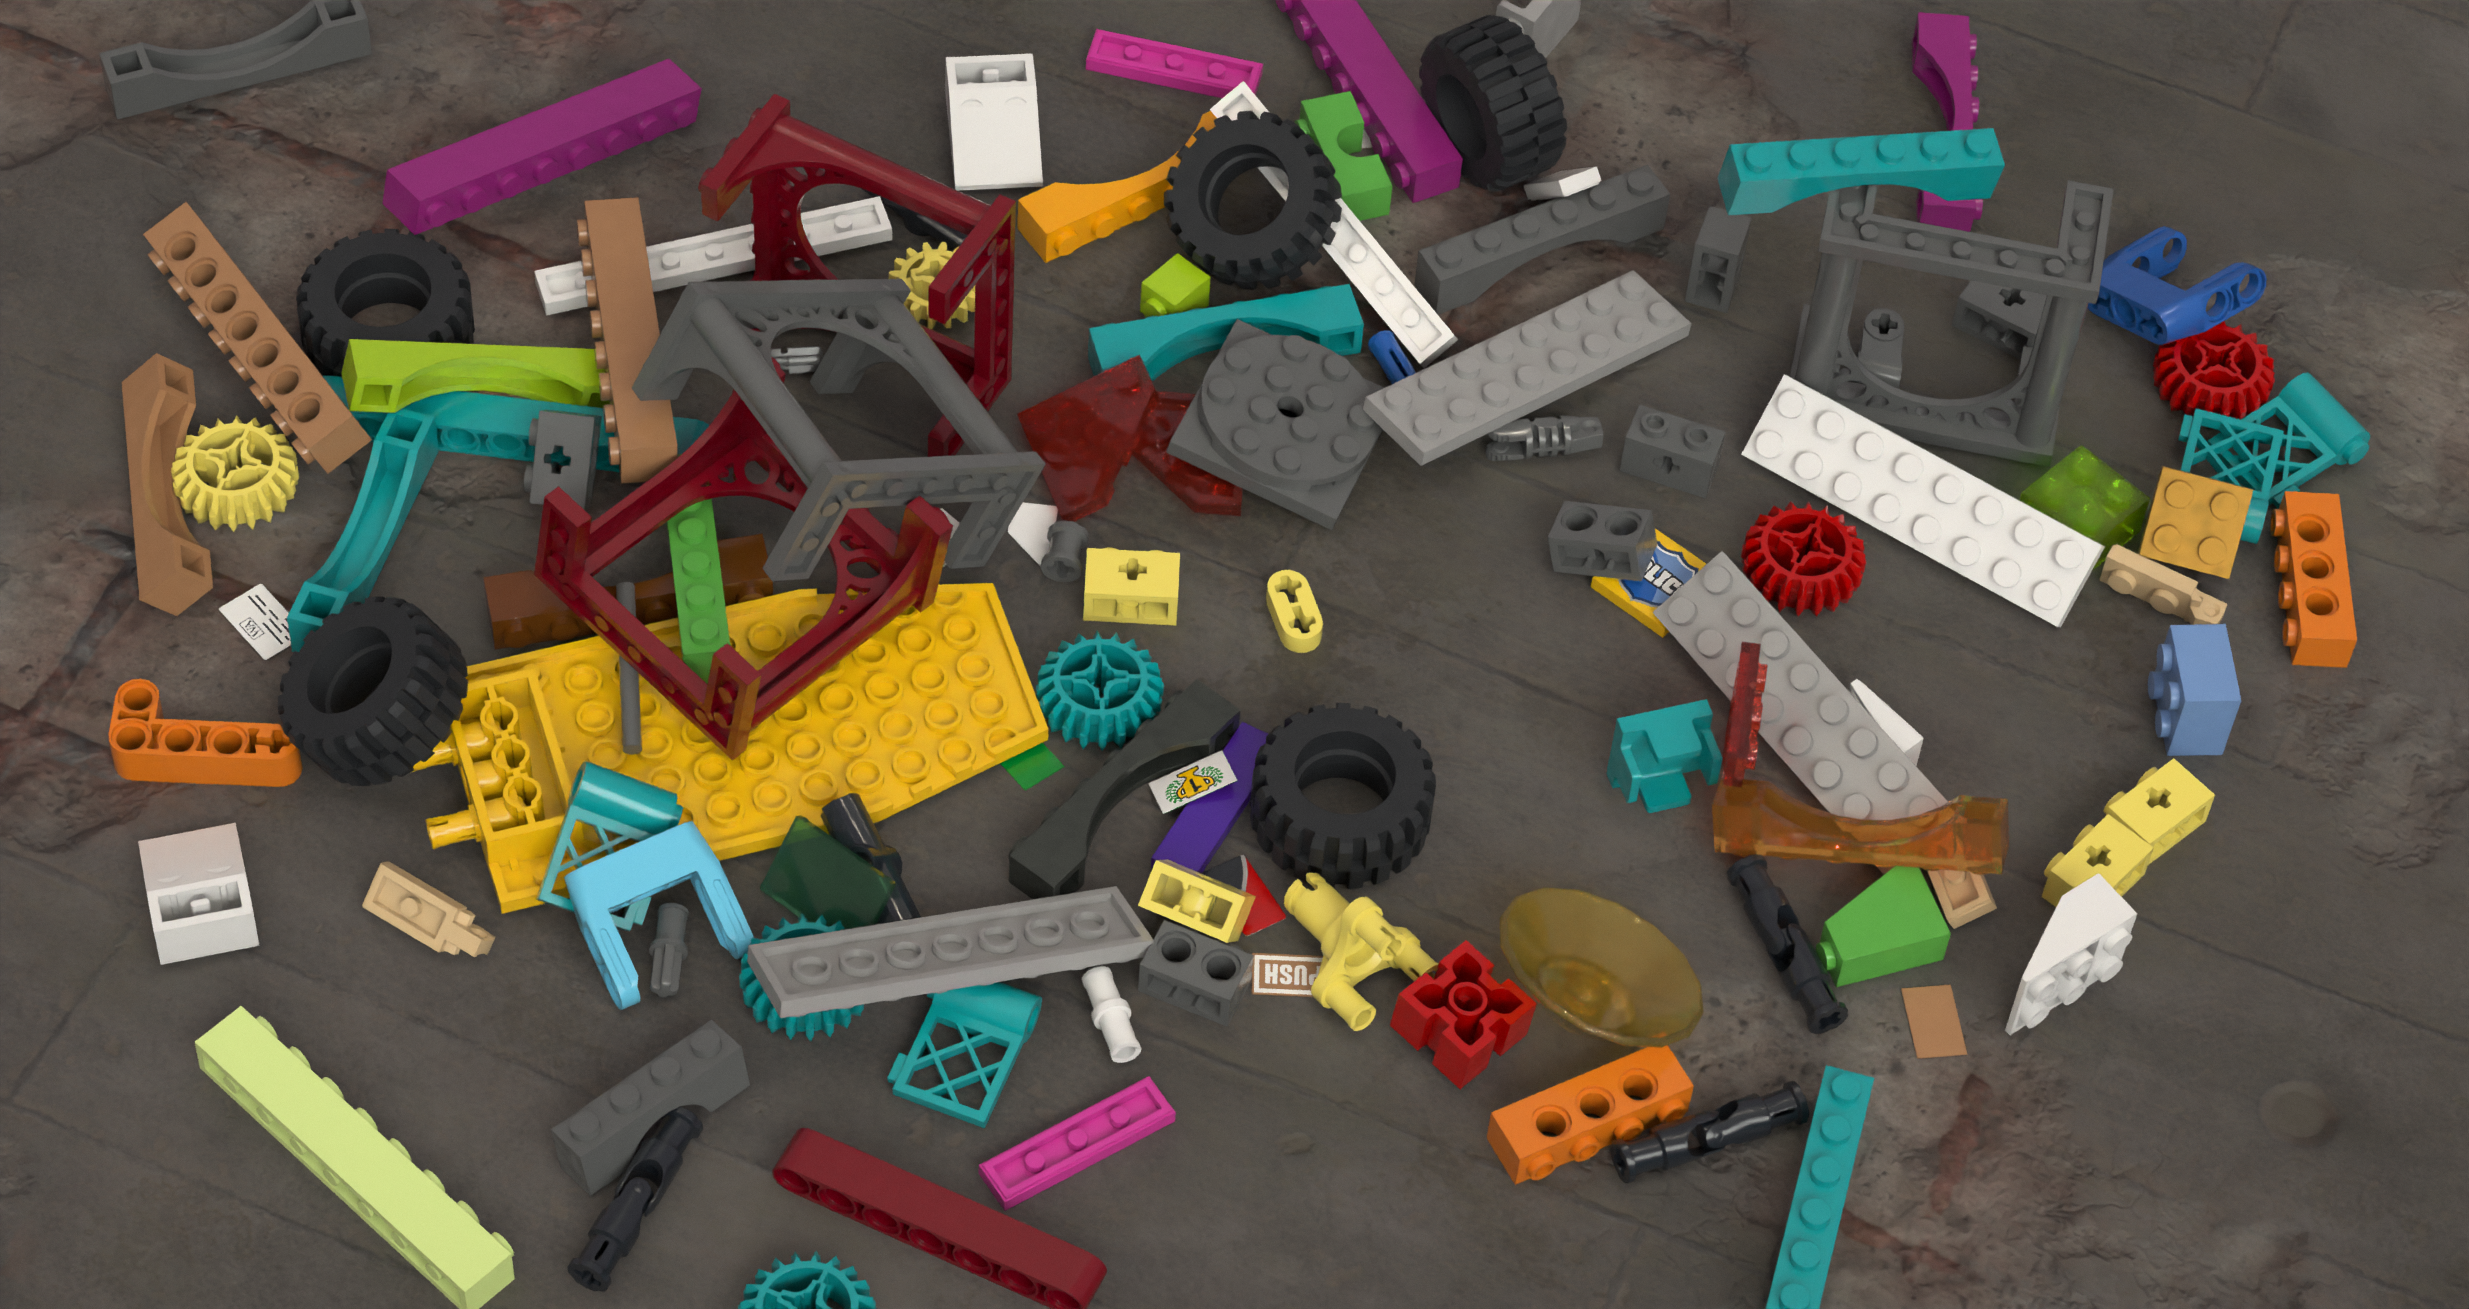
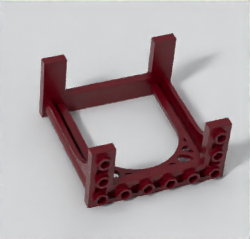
[698,94,1016,457]
[534,357,953,761]

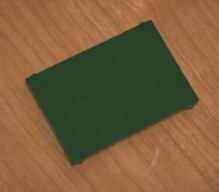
[759,815,897,930]

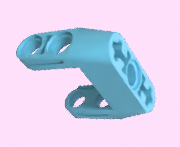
[564,821,754,1010]

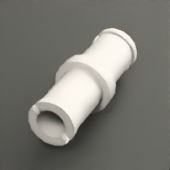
[1082,966,1141,1063]

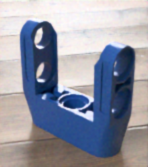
[2088,226,2267,345]

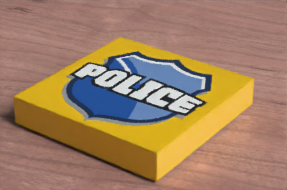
[1591,528,1706,638]

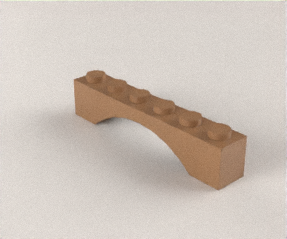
[122,353,213,616]

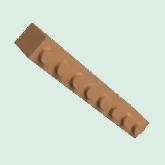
[577,197,677,484]

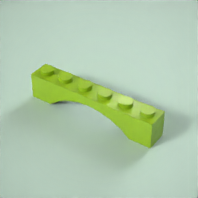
[341,339,610,413]

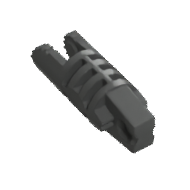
[1486,415,1603,461]

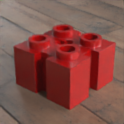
[1390,940,1537,1089]

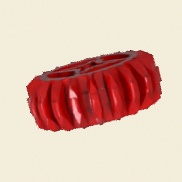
[2153,321,2275,427]
[1741,501,1866,617]

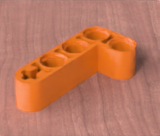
[108,679,302,787]

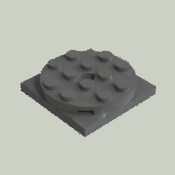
[1166,319,1384,530]

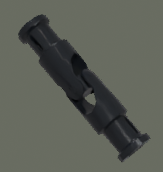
[1727,854,1848,1034]
[1610,1081,1809,1183]
[567,1107,703,1292]

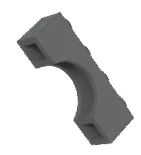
[551,1020,750,1196]

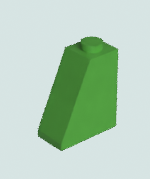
[1816,856,1951,987]

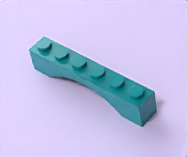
[1717,128,2005,215]
[1088,284,1364,398]
[287,408,439,652]
[1765,1065,1874,1309]

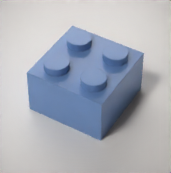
[2148,624,2241,756]

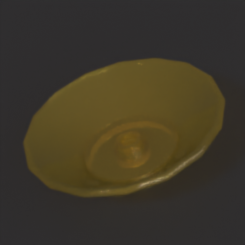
[1499,887,1704,1048]

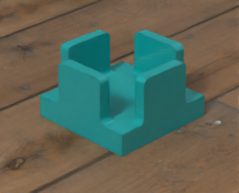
[1606,699,1723,813]

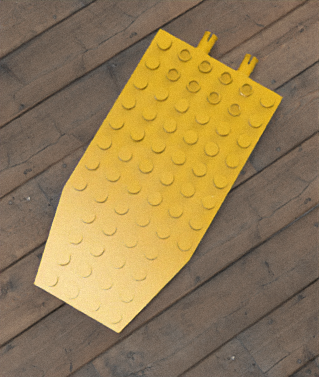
[410,583,1049,914]

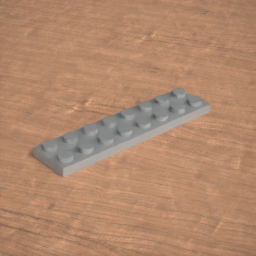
[1363,270,1692,466]
[1653,551,1962,874]
[747,886,1154,1018]

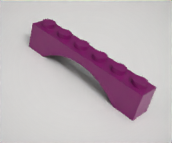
[1912,12,1983,232]

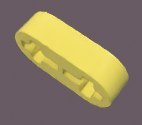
[1266,570,1323,653]

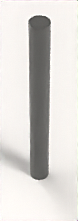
[616,582,642,755]

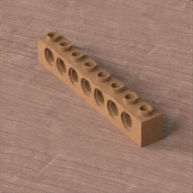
[143,202,372,474]

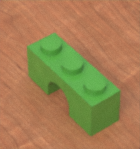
[1294,91,1392,221]

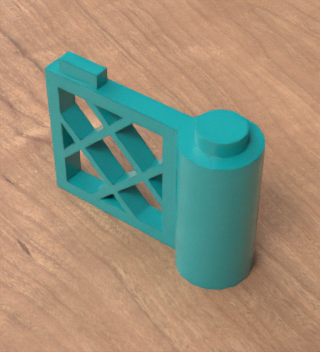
[2207,372,2370,508]
[2178,408,2284,544]
[536,761,683,932]
[887,982,1042,1128]

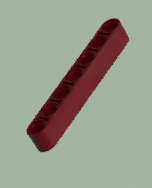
[772,1128,1107,1309]

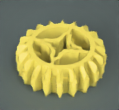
[171,415,299,532]

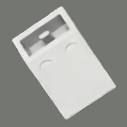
[945,53,1043,191]
[138,823,260,965]
[2005,873,2137,1035]

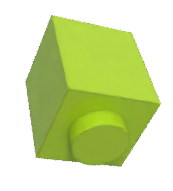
[1140,253,1211,318]

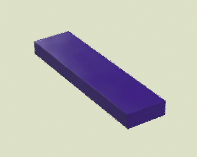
[1151,722,1268,874]

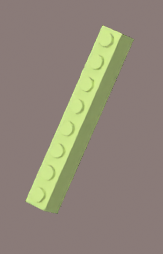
[195,1006,515,1309]

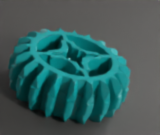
[1036,630,1164,751]
[739,913,864,1042]
[738,1251,876,1309]

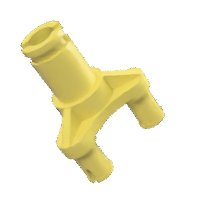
[1284,873,1439,1031]

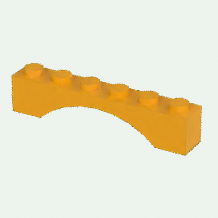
[1017,111,1217,263]

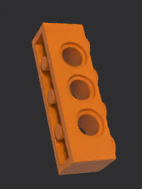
[2270,491,2357,668]
[1487,1040,1694,1185]

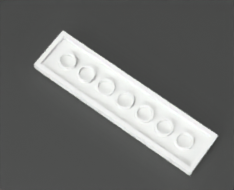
[1741,374,2105,628]

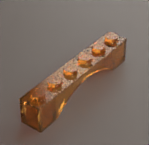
[1712,778,2009,875]

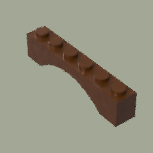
[483,533,773,650]

